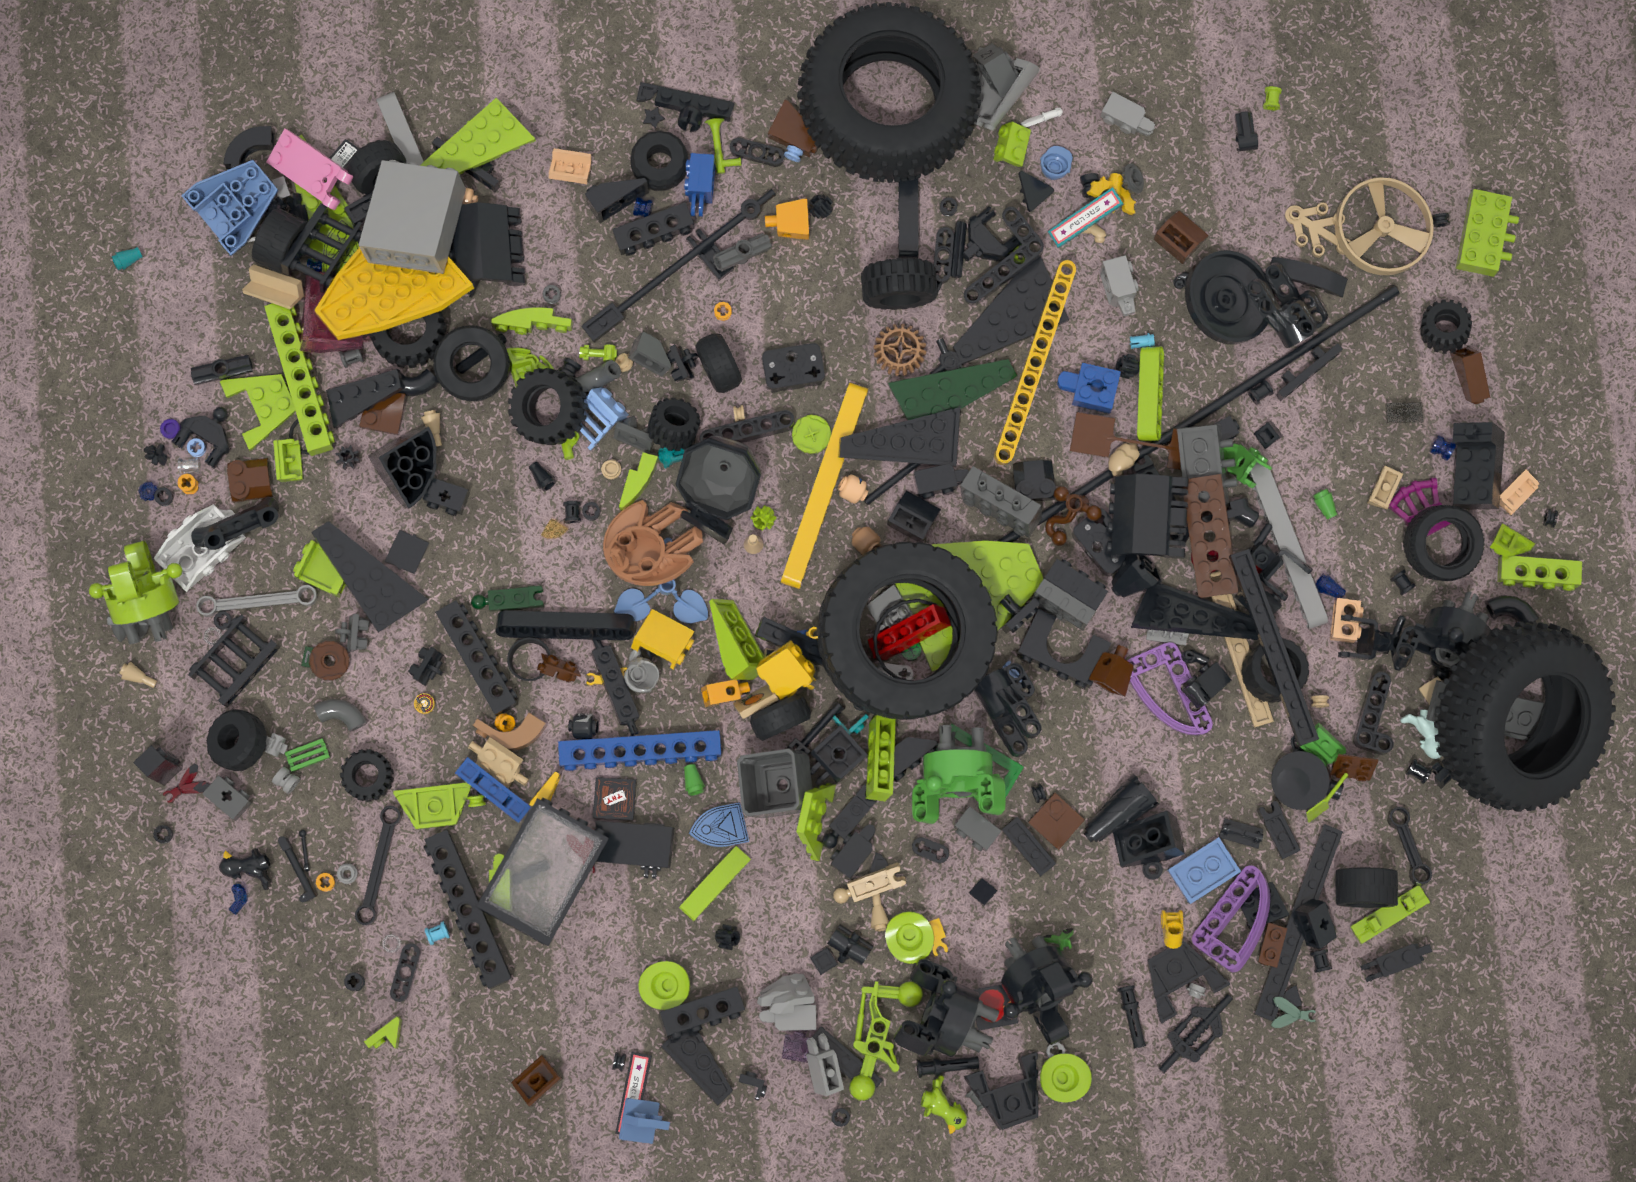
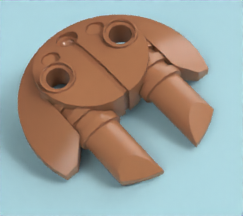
[603,500,703,586]

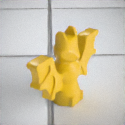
[1087,173,1136,215]

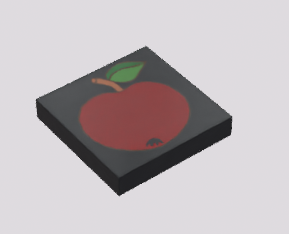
[974,985,1018,1031]

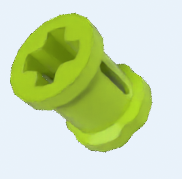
[1263,86,1282,111]

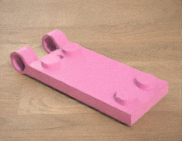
[266,129,353,210]

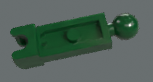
[471,586,545,611]

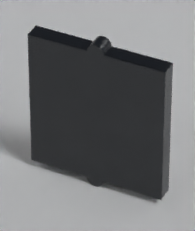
[385,530,429,574]

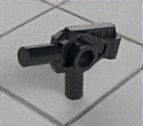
[929,338,963,374]

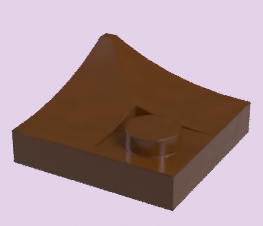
[359,393,406,435]
[1028,792,1085,850]

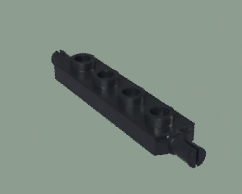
[591,640,640,736]

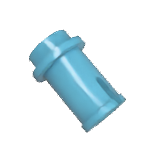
[1130,333,1155,349]

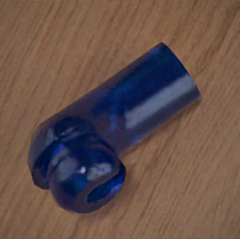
[229,883,248,915]

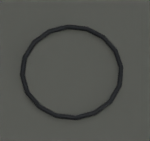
[873,599,959,681]

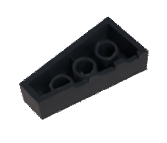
[133,741,182,786]

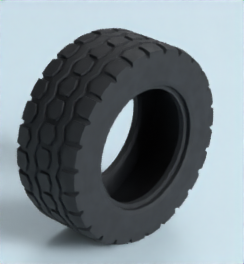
[817,542,997,720]

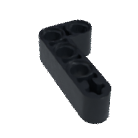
[1353,672,1394,755]

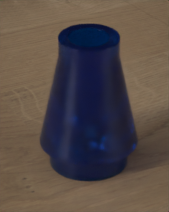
[1315,574,1346,598]

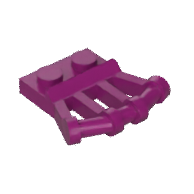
[1388,477,1452,537]

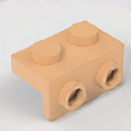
[549,148,591,184]

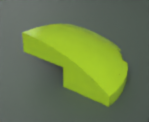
[507,348,554,387]

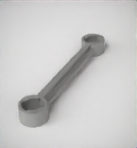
[196,585,318,617]

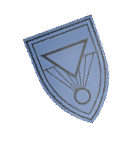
[689,803,749,847]

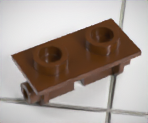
[537,653,581,683]
[1258,923,1287,968]

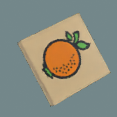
[733,684,778,719]

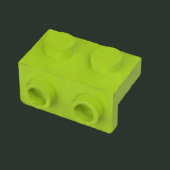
[993,122,1031,167]

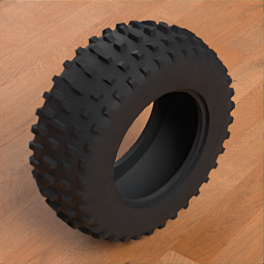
[797,2,981,183]
[1434,621,1616,812]

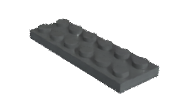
[1426,680,1545,741]

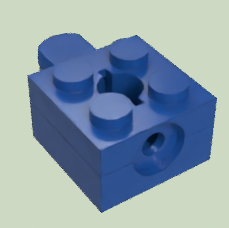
[684,153,715,217]
[1057,362,1121,414]

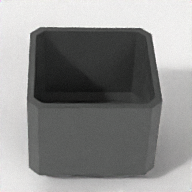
[737,749,812,818]

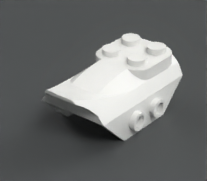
[154,504,246,592]

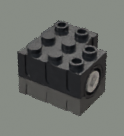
[1032,559,1108,631]

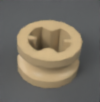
[733,405,745,422]
[1311,695,1329,708]

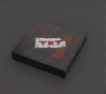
[593,778,636,821]

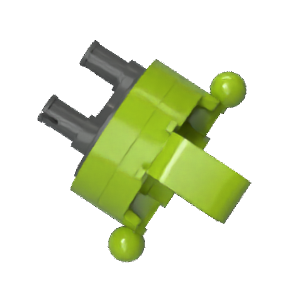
[89,541,183,644]

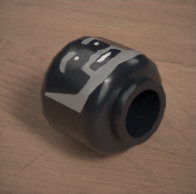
[568,713,599,740]

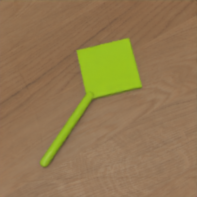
[1306,773,1348,823]

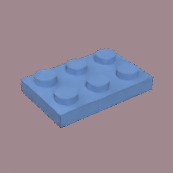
[1167,837,1241,905]

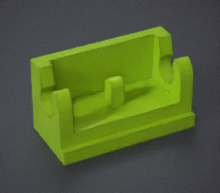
[273,439,303,482]

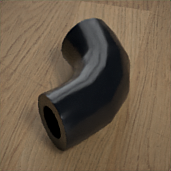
[398,369,439,397]
[1485,595,1540,623]

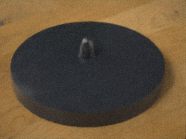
[1185,250,1273,345]

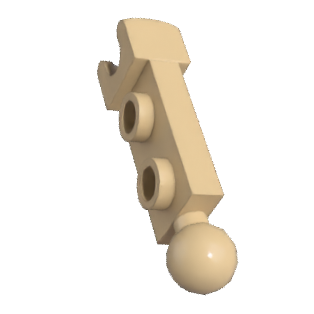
[833,862,906,904]

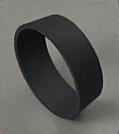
[507,637,551,681]

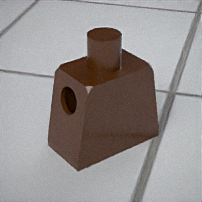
[1089,645,1134,697]

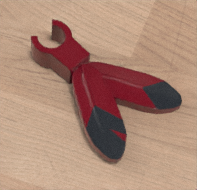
[163,764,210,804]

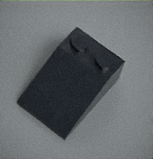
[585,178,649,224]
[1113,810,1185,868]

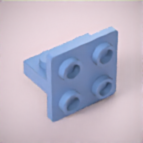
[619,1098,670,1144]

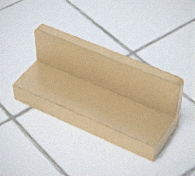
[242,264,304,309]

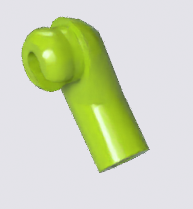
[561,431,580,460]

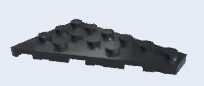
[953,256,1069,365]

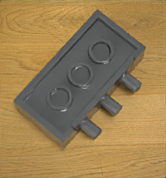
[1177,424,1238,504]
[960,466,1042,538]

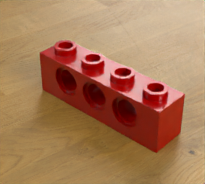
[868,604,951,661]

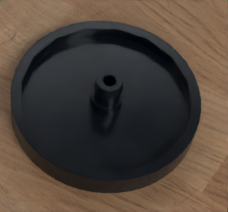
[1271,751,1331,810]

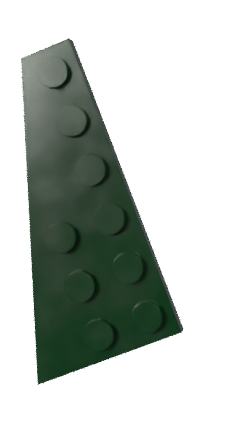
[887,359,1017,420]

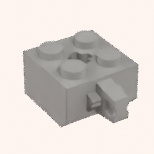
[1099,255,1138,316]

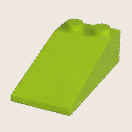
[709,599,764,680]

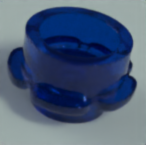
[138,482,158,501]

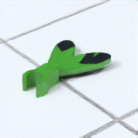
[1043,928,1074,951]

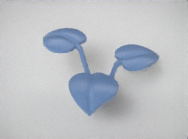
[614,538,708,624]

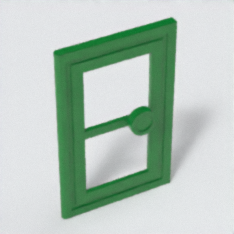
[936,723,1024,798]

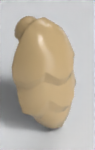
[1108,442,1140,477]

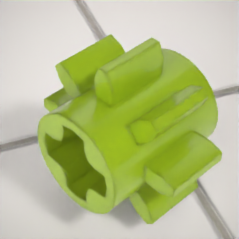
[750,505,777,531]

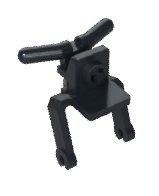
[1248,523,1313,601]
[1338,615,1406,671]

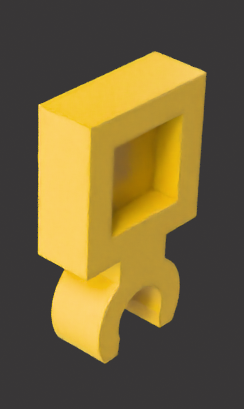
[929,918,948,957]

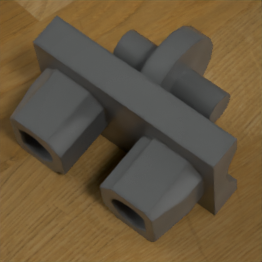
[335,614,369,652]

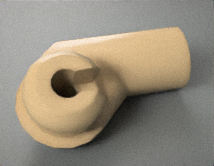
[1081,224,1106,243]

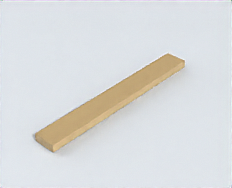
[1210,571,1274,728]

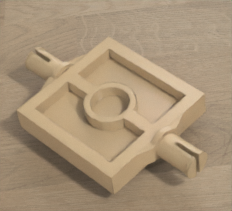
[468,738,529,788]

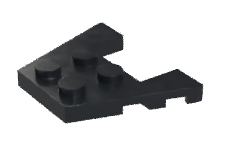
[1147,940,1230,1024]
[964,1052,1038,1130]

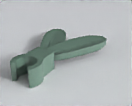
[1271,997,1316,1028]

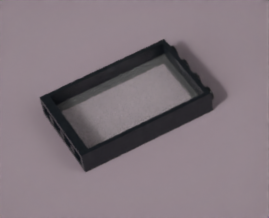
[476,797,609,947]

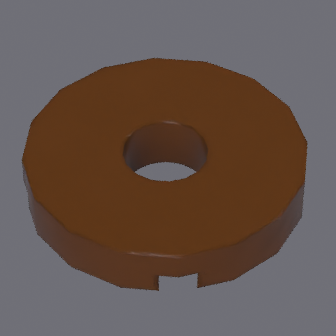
[309,641,349,681]

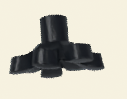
[143,444,168,466]

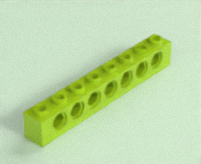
[264,304,335,456]

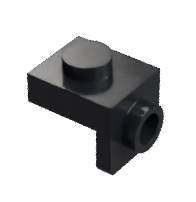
[738,1071,767,1101]

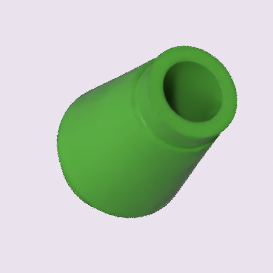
[1313,489,1337,519]
[684,764,705,796]

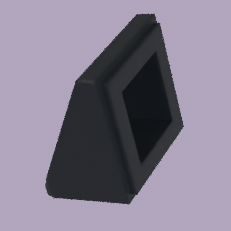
[1254,421,1283,449]
[969,878,998,907]

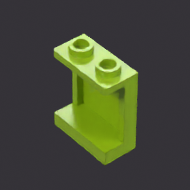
[293,540,346,598]

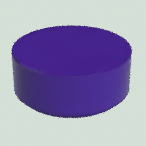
[160,419,181,439]

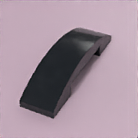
[1270,257,1348,297]

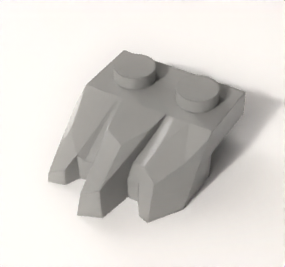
[757,974,814,1014]

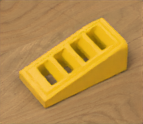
[529,772,561,807]

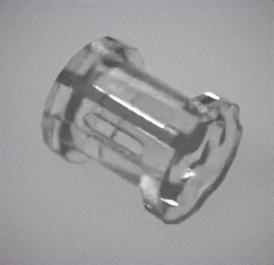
[178,457,201,476]

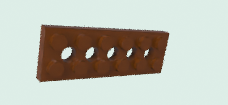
[1183,474,1239,598]

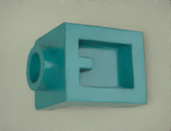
[658,448,685,469]

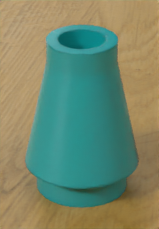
[111,247,143,271]

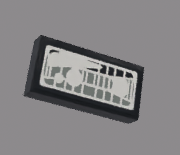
[329,139,359,170]

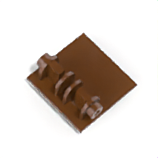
[1330,754,1379,782]

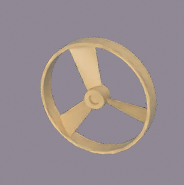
[1335,178,1433,275]

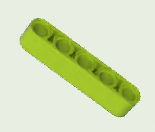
[1137,346,1164,441]

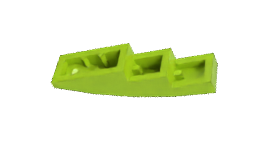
[679,846,751,921]

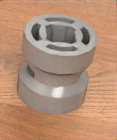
[272,766,301,795]

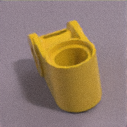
[1161,910,1184,949]

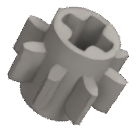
[264,733,288,757]

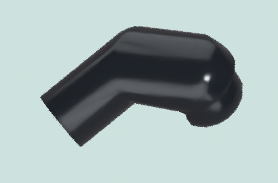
[1173,272,1189,289]
[1181,649,1210,666]

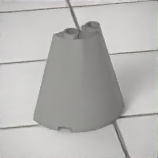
[974,47,1040,131]

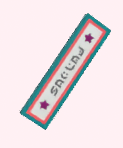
[1048,187,1124,248]

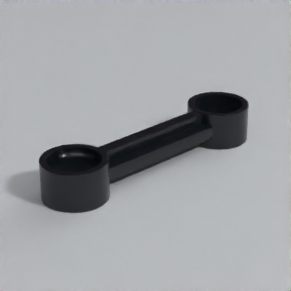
[1387,807,1432,886]

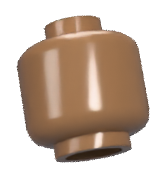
[852,526,881,555]

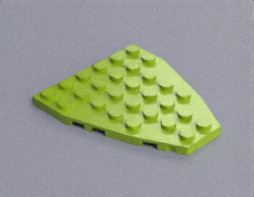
[895,541,1044,672]

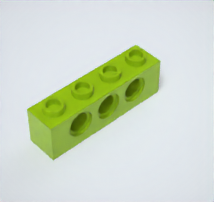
[1497,555,1582,591]
[866,715,896,802]

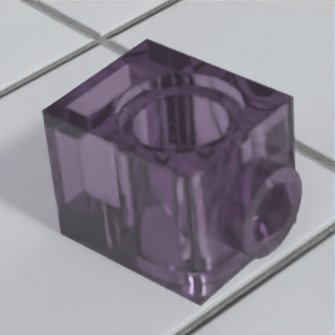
[781,1031,809,1063]

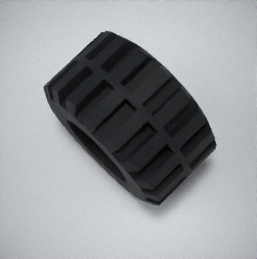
[1420,299,1472,354]
[647,398,701,451]
[340,749,394,802]

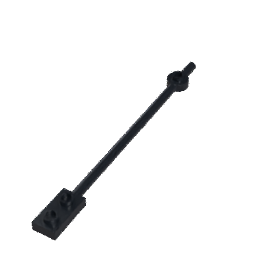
[581,189,776,343]

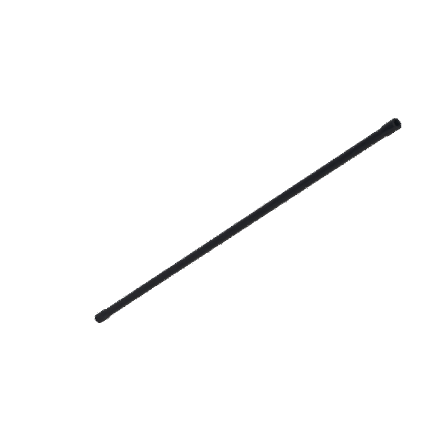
[997,285,1400,542]

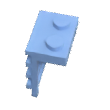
[580,387,629,450]

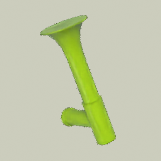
[704,118,741,174]

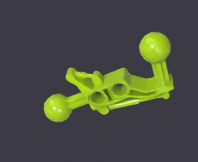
[849,981,923,1101]

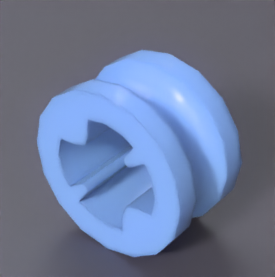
[784,145,803,162]
[187,438,206,457]

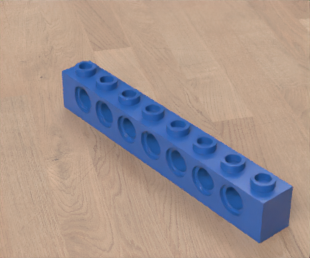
[558,730,722,771]

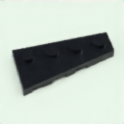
[326,369,404,429]
[661,1020,733,1106]

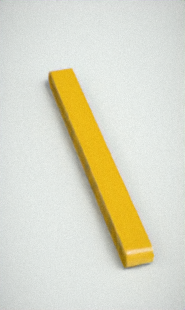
[994,260,1076,465]
[781,383,868,589]

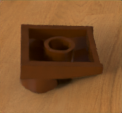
[227,458,273,503]

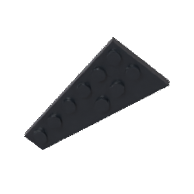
[838,407,960,466]
[1131,583,1258,640]

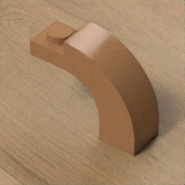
[473,713,547,751]

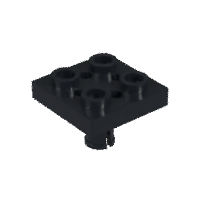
[999,594,1040,633]

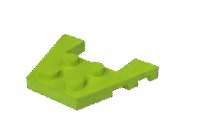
[220,374,296,451]
[796,783,836,862]

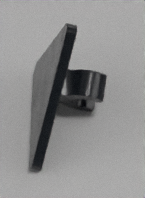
[1018,171,1054,212]

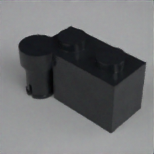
[1182,662,1232,708]

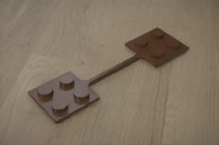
[1070,412,1181,470]

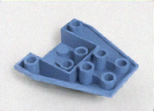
[181,160,279,256]

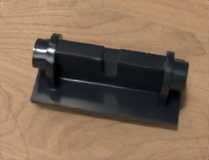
[1219,818,1263,849]

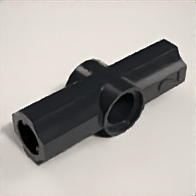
[190,354,253,385]

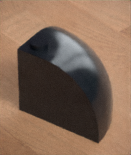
[368,426,437,509]

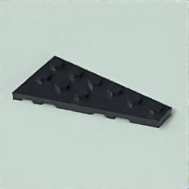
[311,521,429,633]

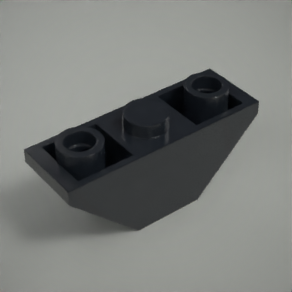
[893,737,938,782]

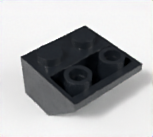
[887,490,941,543]

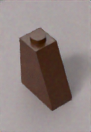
[768,99,819,158]
[1450,346,1491,404]

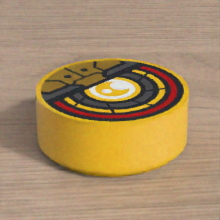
[414,693,435,714]

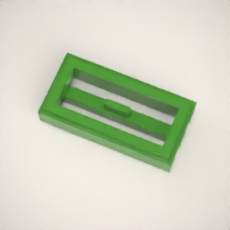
[285,738,330,772]

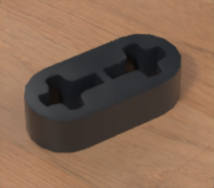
[912,837,949,864]

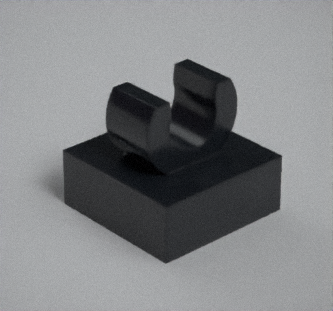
[1431,762,1452,789]

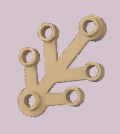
[1285,203,1351,258]

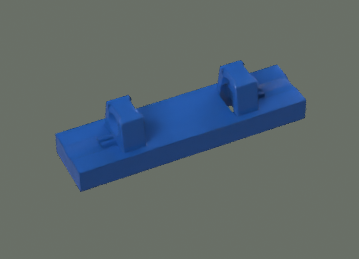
[455,757,531,823]

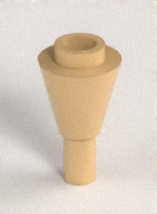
[421,410,442,447]
[744,534,763,554]
[119,661,157,688]
[870,893,889,932]

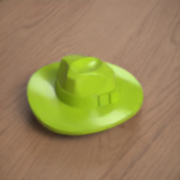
[885,911,934,964]
[638,961,690,1010]
[1040,1054,1092,1103]

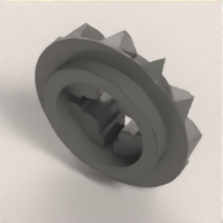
[1121,163,1144,195]

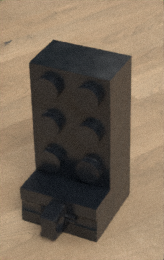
[1452,422,1505,510]

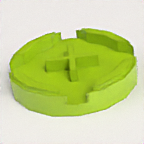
[792,415,831,454]

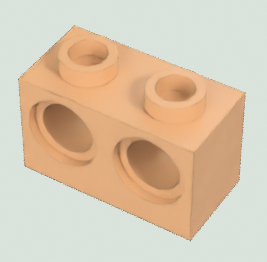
[1330,598,1363,643]

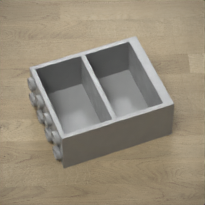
[358,160,466,274]

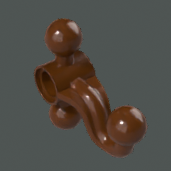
[1045,486,1102,546]

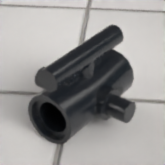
[827,924,874,966]

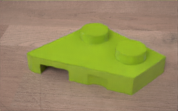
[1490,523,1535,558]

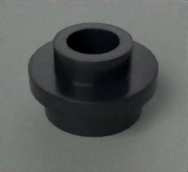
[1142,862,1163,880]

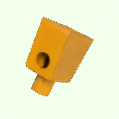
[765,199,809,240]
[701,680,750,707]

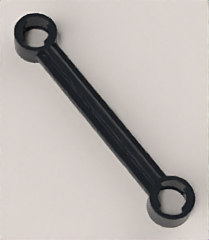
[355,806,402,926]

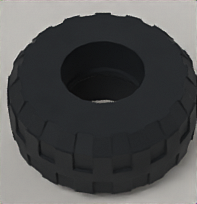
[630,131,689,191]
[348,140,407,195]
[695,333,742,393]
[750,693,811,741]
[206,709,267,771]

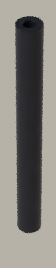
[864,463,921,505]

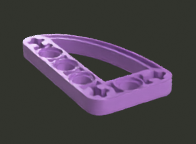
[1127,642,1213,735]
[1192,866,1270,972]

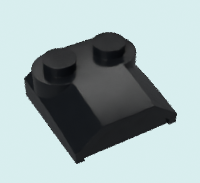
[1013,460,1056,501]

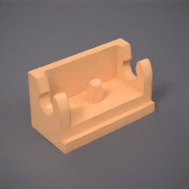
[1500,470,1539,515]

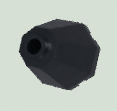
[1111,554,1163,598]

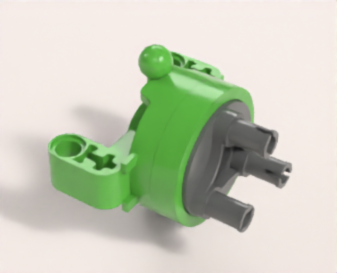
[912,725,1006,824]

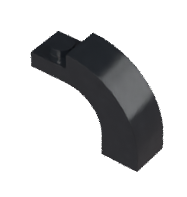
[223,126,274,169]

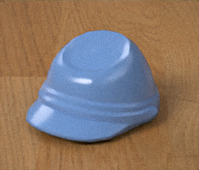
[1040,146,1073,180]

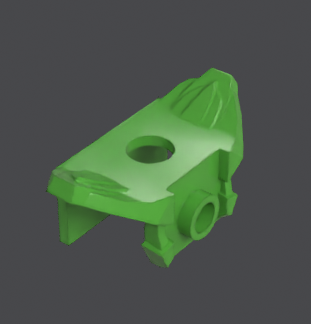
[1223,444,1272,488]

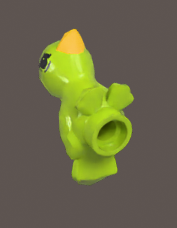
[921,1075,967,1134]

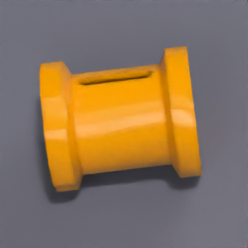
[177,474,199,494]

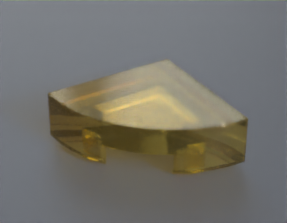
[541,519,568,539]

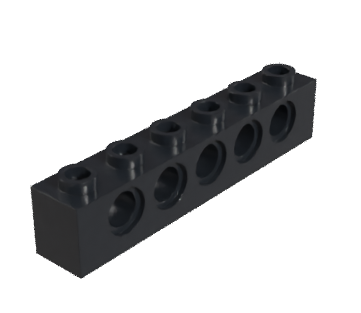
[435,600,518,717]

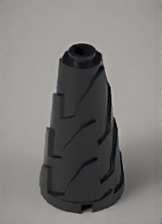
[1083,773,1159,842]

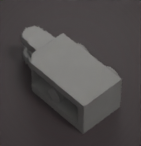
[1100,92,1155,136]
[759,1003,816,1031]
[806,1033,844,1096]

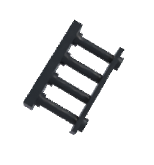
[281,203,363,293]
[188,614,280,708]

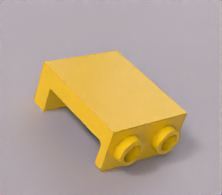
[631,609,695,670]

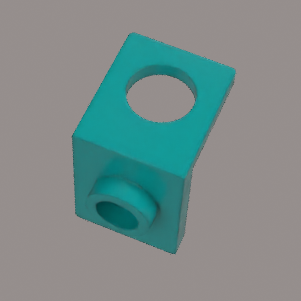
[832,714,869,735]

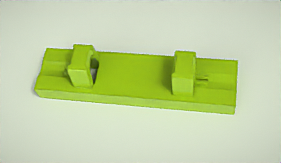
[1350,886,1430,944]

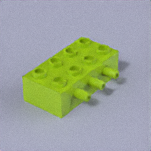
[1455,189,1519,277]

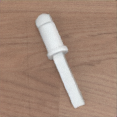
[1021,108,1063,127]

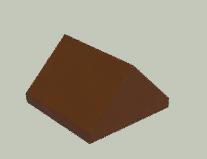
[511,1055,563,1107]

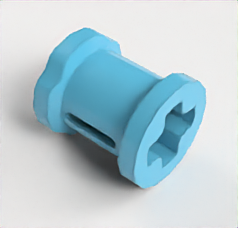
[425,921,450,945]

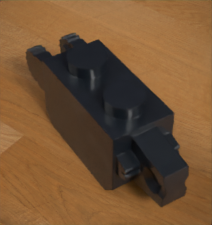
[1360,943,1433,982]

